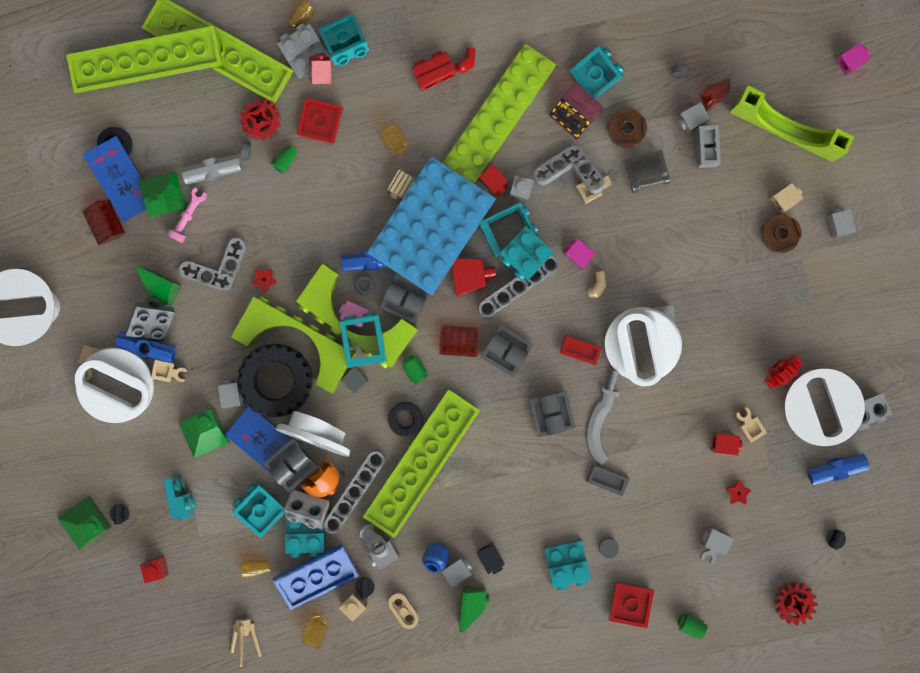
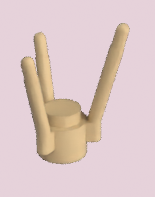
[230,618,261,667]

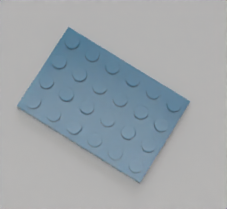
[367,156,496,296]

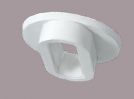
[0,269,60,346]
[605,307,682,386]
[75,347,154,423]
[785,369,865,446]
[276,411,350,457]

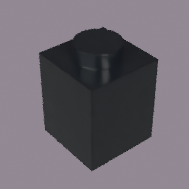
[476,542,505,574]

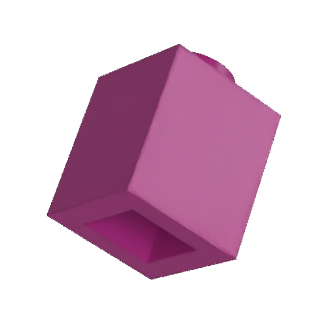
[836,43,871,75]
[564,239,596,270]

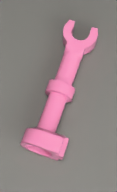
[166,187,207,243]

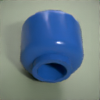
[422,543,450,573]

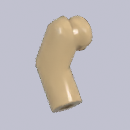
[588,271,606,298]

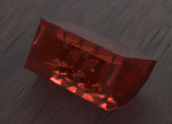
[700,78,731,112]
[82,199,126,246]
[439,325,479,357]

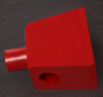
[452,259,496,296]

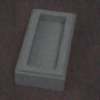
[586,464,630,496]

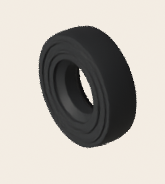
[97,127,133,155]
[388,402,423,437]

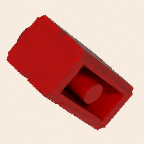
[411,51,456,91]

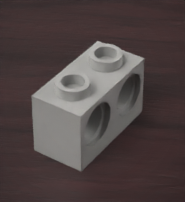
[695,125,721,168]
[858,392,892,431]
[284,490,330,529]

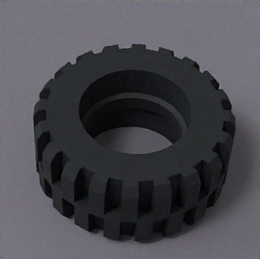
[237,343,313,418]

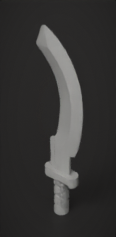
[587,370,619,466]

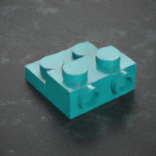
[318,14,370,66]
[569,46,625,101]
[499,226,554,281]
[164,475,196,520]
[232,482,285,538]
[285,512,326,557]
[544,540,591,590]

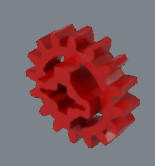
[239,98,282,141]
[764,354,803,389]
[774,582,818,626]

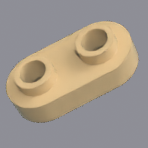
[388,592,419,629]

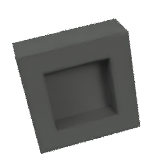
[341,367,368,394]

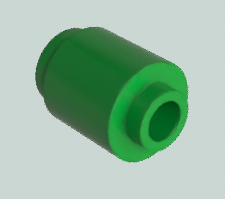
[402,355,428,384]
[677,613,708,639]

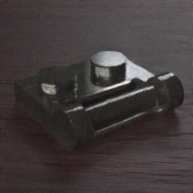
[624,149,670,193]

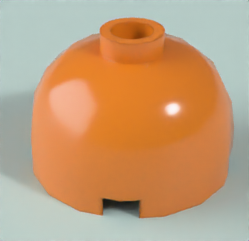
[301,459,339,498]

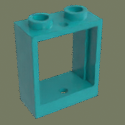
[479,202,539,258]
[340,312,387,368]

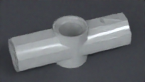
[181,154,242,185]

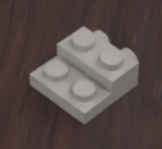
[277,23,331,79]

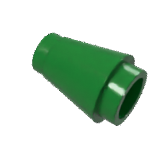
[270,145,298,173]

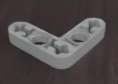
[534,145,604,194]
[179,238,247,291]

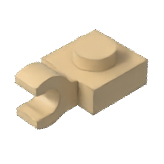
[576,175,611,204]

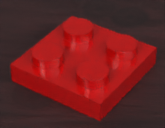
[296,98,343,145]
[608,582,654,628]

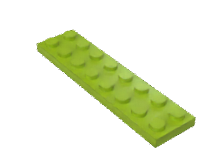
[141,0,294,104]
[66,26,223,94]
[442,43,556,184]
[363,389,480,539]

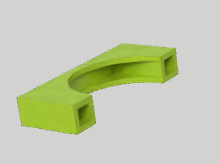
[729,85,854,162]
[296,264,418,368]
[231,296,356,393]

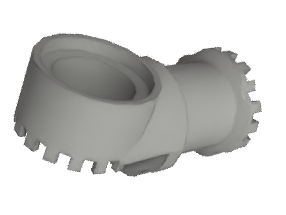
[358,523,389,558]

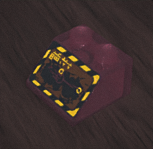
[548,82,604,140]

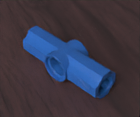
[341,250,387,272]
[115,331,177,363]
[807,453,869,485]

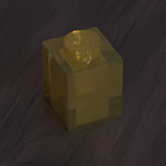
[379,123,408,156]
[301,616,329,649]

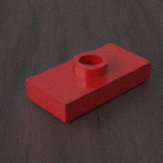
[559,335,602,365]

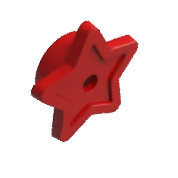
[252,269,277,293]
[726,480,751,505]

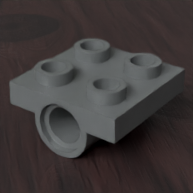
[380,273,429,324]
[125,297,175,341]
[481,325,533,377]
[529,391,575,437]
[263,438,318,493]

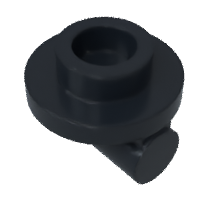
[110,504,130,525]
[826,529,846,550]
[355,577,375,599]

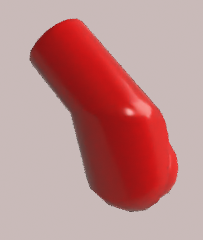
[455,48,476,73]

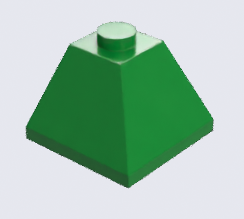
[138,171,186,218]
[136,266,181,306]
[179,408,230,458]
[57,496,111,550]
[459,586,489,633]

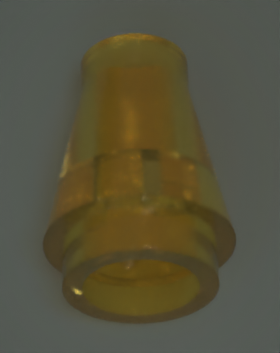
[288,0,315,28]
[241,561,270,580]

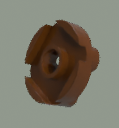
[608,108,647,148]
[762,214,802,253]

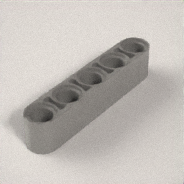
[478,255,559,318]
[324,450,385,533]

